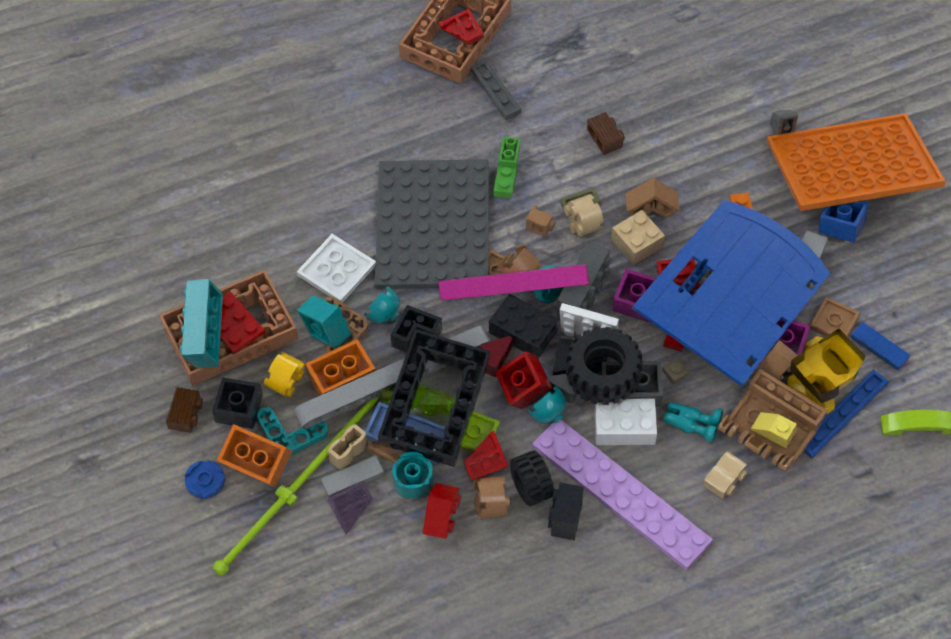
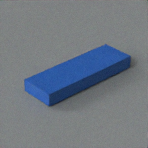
[851,322,910,370]

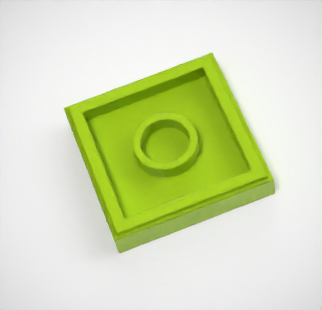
[461,411,500,452]

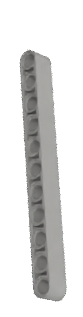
[294,326,491,429]

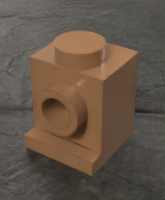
[526,205,556,237]

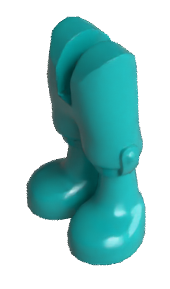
[662,402,723,443]

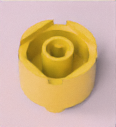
[264,351,305,398]

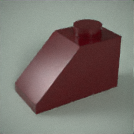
[481,336,513,377]

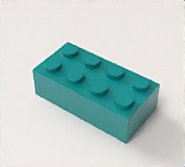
[180,279,223,368]

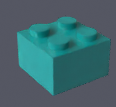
[297,295,351,349]

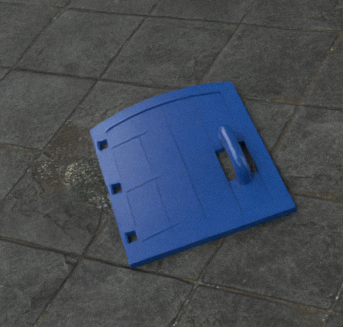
[632,200,830,387]

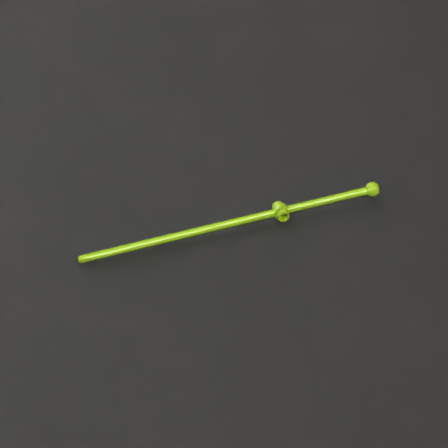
[212,394,384,576]

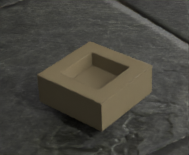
[662,358,690,385]

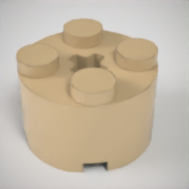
[564,194,604,237]

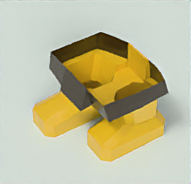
[786,328,866,415]

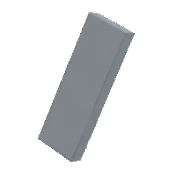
[321,456,384,498]

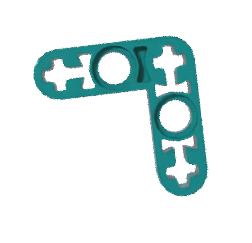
[257,407,328,456]

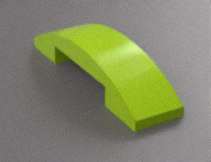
[880,410,951,435]

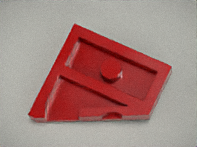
[439,9,484,45]
[463,431,508,481]

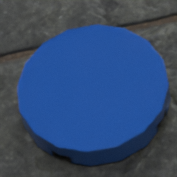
[185,460,225,499]

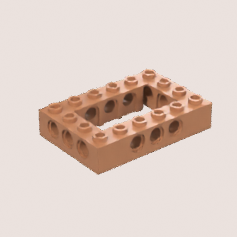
[399,0,511,84]
[159,270,299,386]

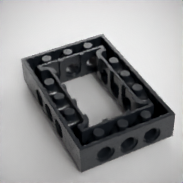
[378,329,491,467]

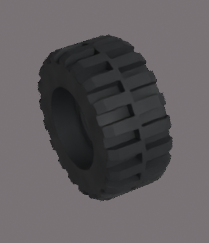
[566,327,643,405]

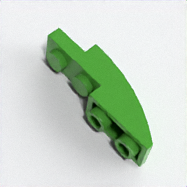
[493,137,521,198]

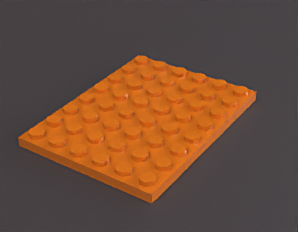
[767,113,945,211]

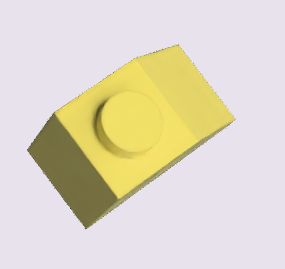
[751,412,797,448]

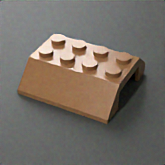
[718,369,828,472]

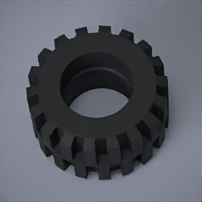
[510,450,554,506]

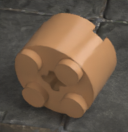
[497,244,542,274]
[473,476,510,520]

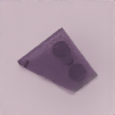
[327,481,372,534]

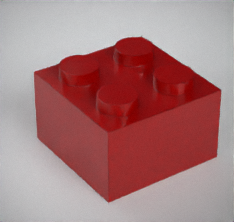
[495,351,553,409]

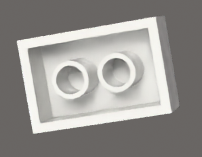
[594,399,657,445]

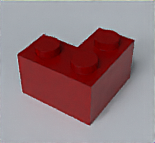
[422,483,462,539]

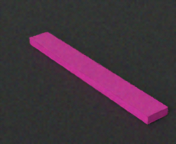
[438,264,590,300]

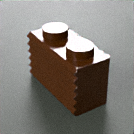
[587,112,625,155]
[166,387,203,433]

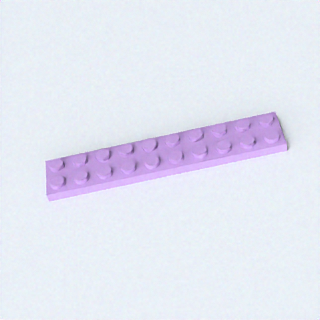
[532,419,713,571]

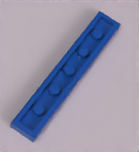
[803,369,889,459]

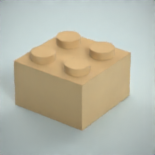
[611,210,665,266]

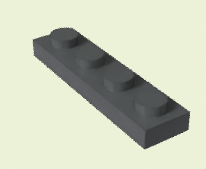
[471,60,521,120]

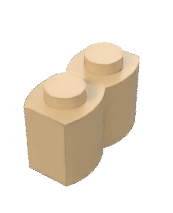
[328,424,367,470]
[703,451,748,499]

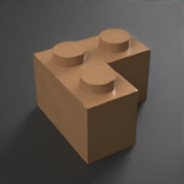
[625,178,679,218]

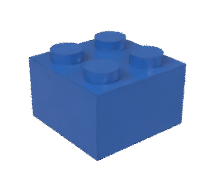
[819,201,869,243]

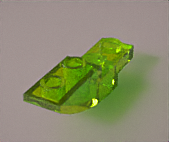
[382,386,456,416]

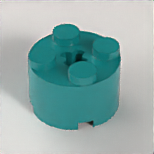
[392,452,433,499]

